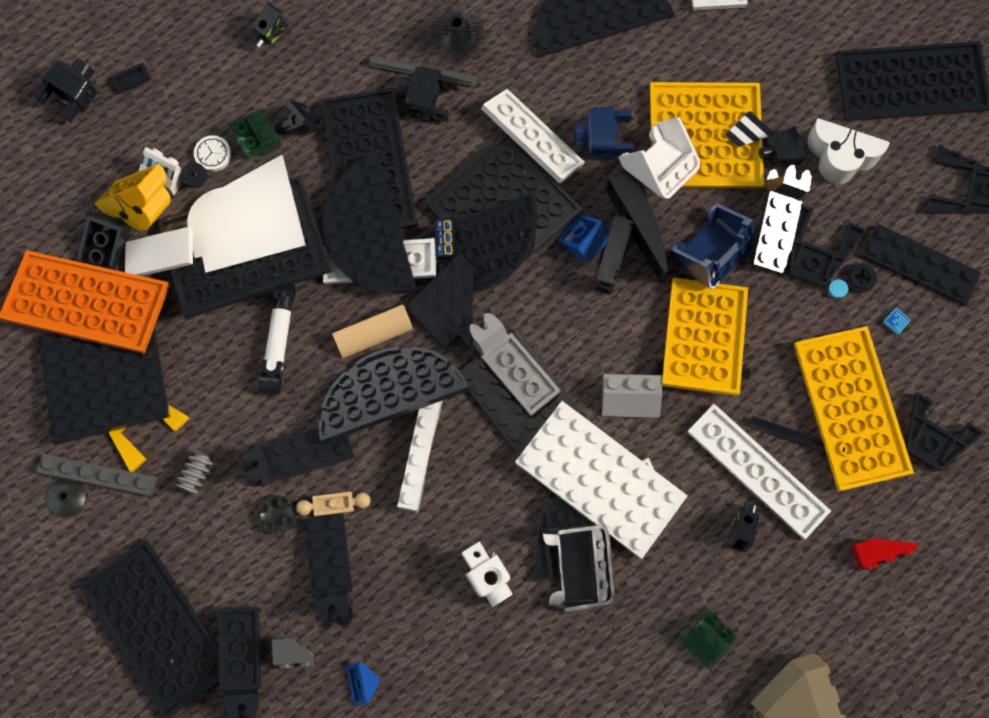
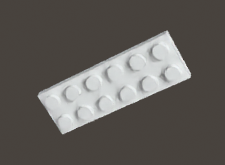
[481,89,585,183]
[323,238,436,284]

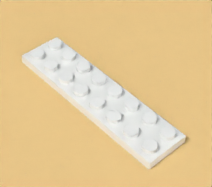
[687,404,831,540]

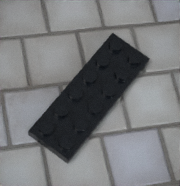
[861,224,982,306]

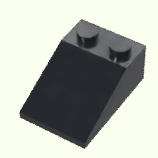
[76,212,131,270]

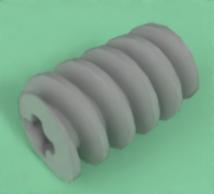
[174,449,213,494]

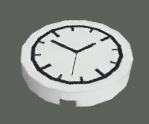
[194,136,231,172]

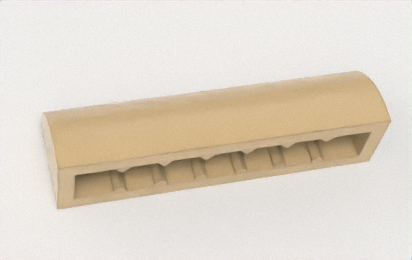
[332,305,413,358]

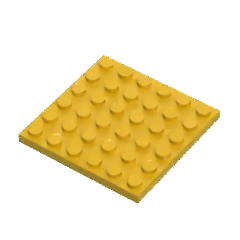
[650,82,764,189]

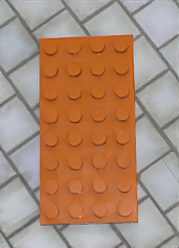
[0,250,170,354]

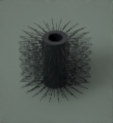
[429,0,486,67]

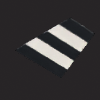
[725,111,775,147]

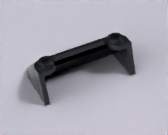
[541,525,615,612]

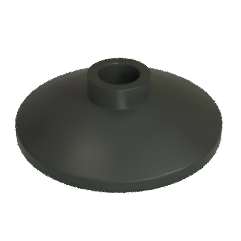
[46,479,86,517]

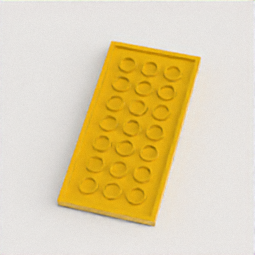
[794,326,914,492]

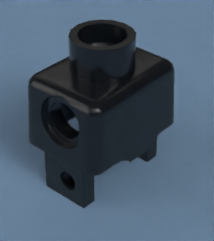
[33,58,97,123]
[396,66,459,123]

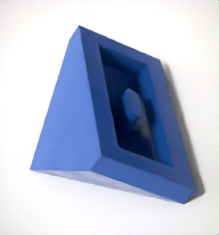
[346,662,380,706]

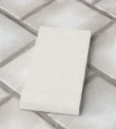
[125,227,193,276]

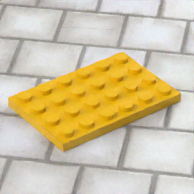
[662,278,748,396]

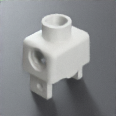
[462,542,513,607]

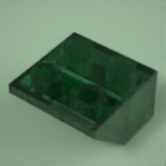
[229,108,282,157]
[679,608,738,669]

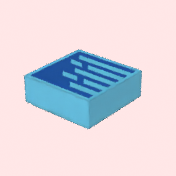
[883,308,911,335]

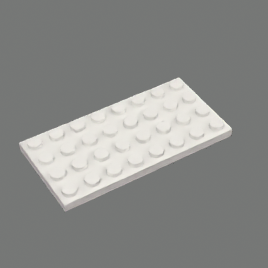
[515,401,687,559]

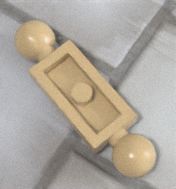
[296,492,370,517]

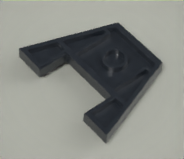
[905,392,985,472]

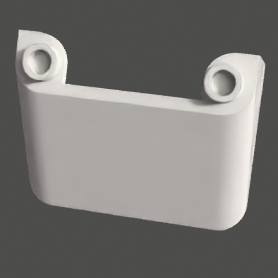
[619,117,700,199]

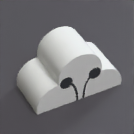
[808,118,890,184]

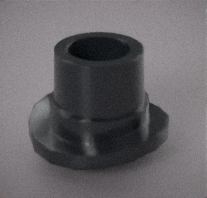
[181,162,208,188]

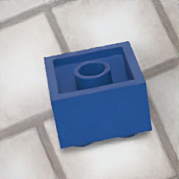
[556,214,610,263]

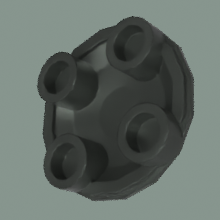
[257,495,296,534]

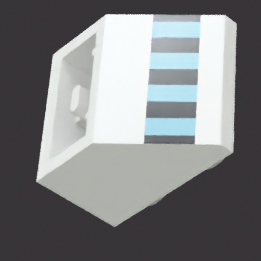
[139,147,183,195]

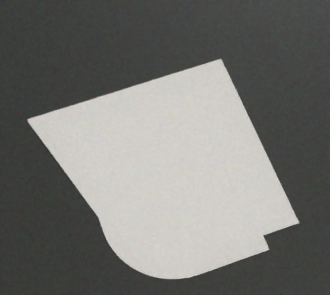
[187,155,305,272]

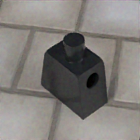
[759,126,807,167]

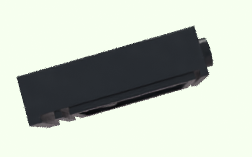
[594,216,633,295]

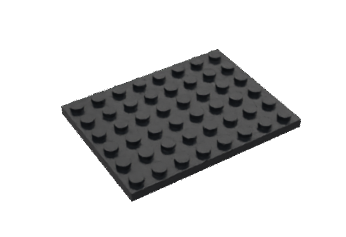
[158,175,332,320]

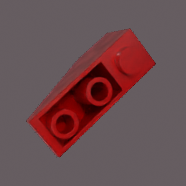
[850,538,919,571]

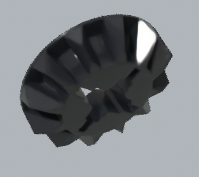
[846,263,877,293]

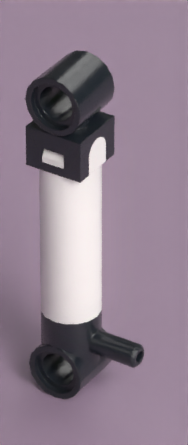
[258,285,296,395]

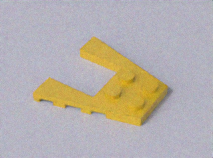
[109,406,190,472]

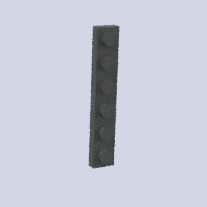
[36,454,157,498]

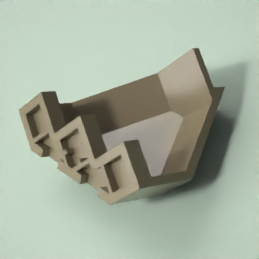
[751,653,845,718]

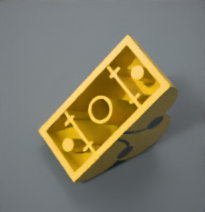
[95,163,171,231]

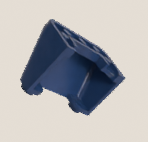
[670,203,755,290]

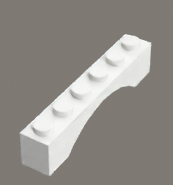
[397,401,443,513]

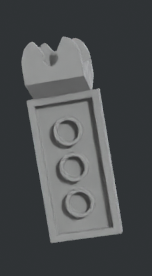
[470,313,561,416]

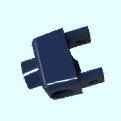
[574,107,633,160]

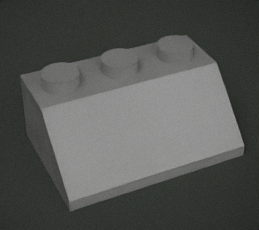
[602,374,662,418]

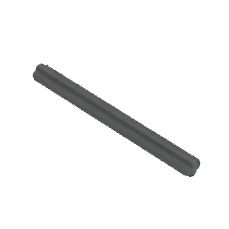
[370,56,476,86]

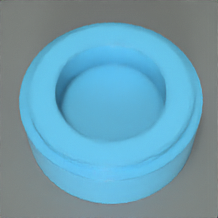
[828,279,848,299]

